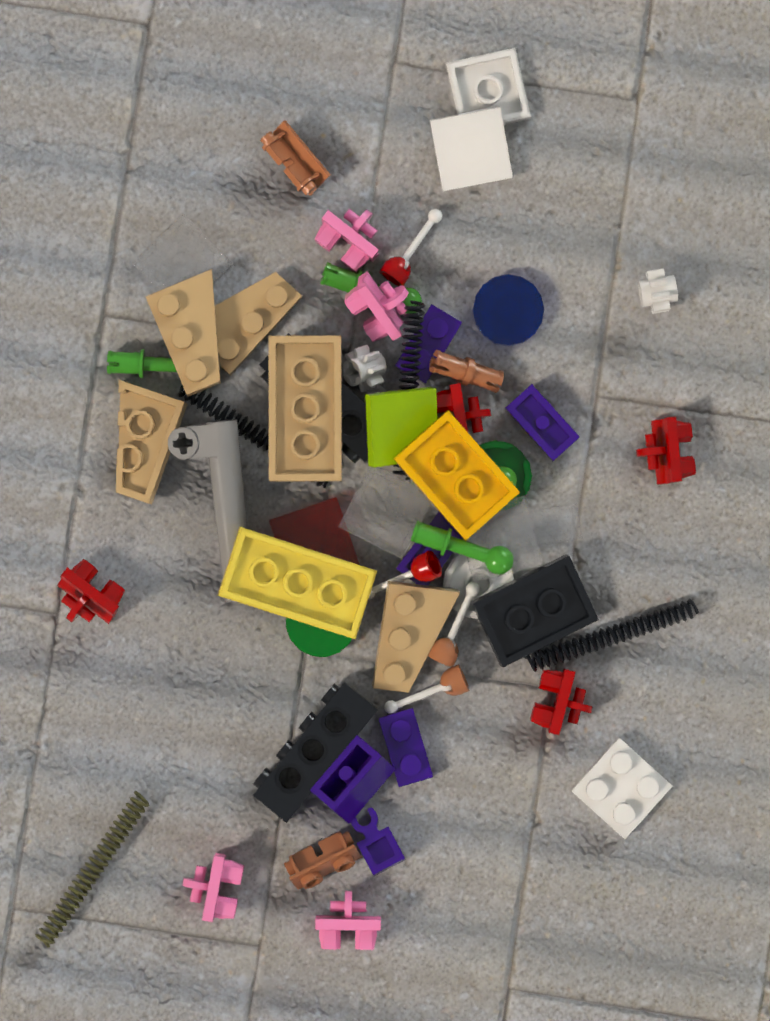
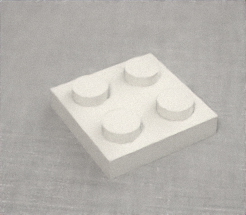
[571,737,673,839]

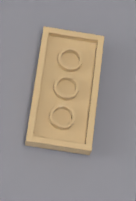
[268,336,342,482]

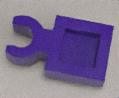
[351,807,406,876]

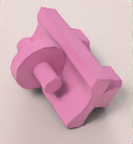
[315,209,379,272]
[344,271,409,342]
[182,853,244,922]
[315,891,381,950]

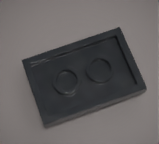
[470,554,599,667]

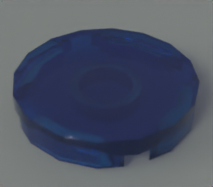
[472,274,544,347]

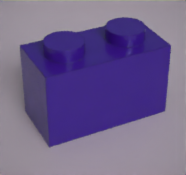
[310,735,396,824]

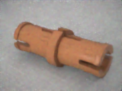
[429,350,504,393]

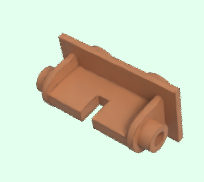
[260,120,331,196]
[284,831,362,890]

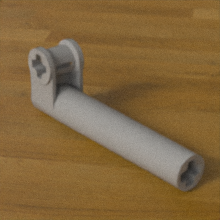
[168,419,248,602]

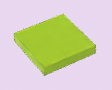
[365,387,437,468]

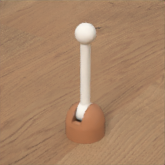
[428,582,480,667]
[384,664,470,714]

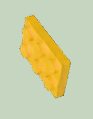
[393,410,520,540]

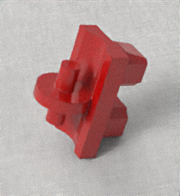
[437,383,491,433]
[636,417,696,485]
[57,559,125,624]
[530,669,593,735]

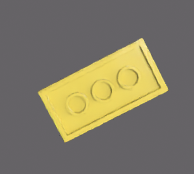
[217,526,377,640]

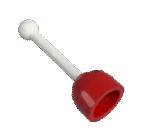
[379,209,442,286]
[368,550,442,600]

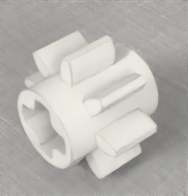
[638,268,678,314]
[342,345,387,392]

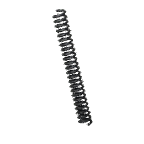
[392,300,425,481]
[178,385,328,488]
[524,598,699,672]

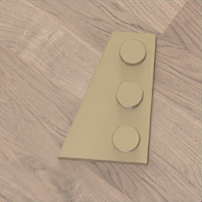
[145,269,221,397]
[215,272,303,376]
[116,380,188,505]
[372,581,460,693]

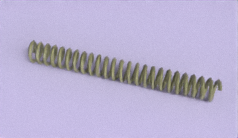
[35,791,149,947]

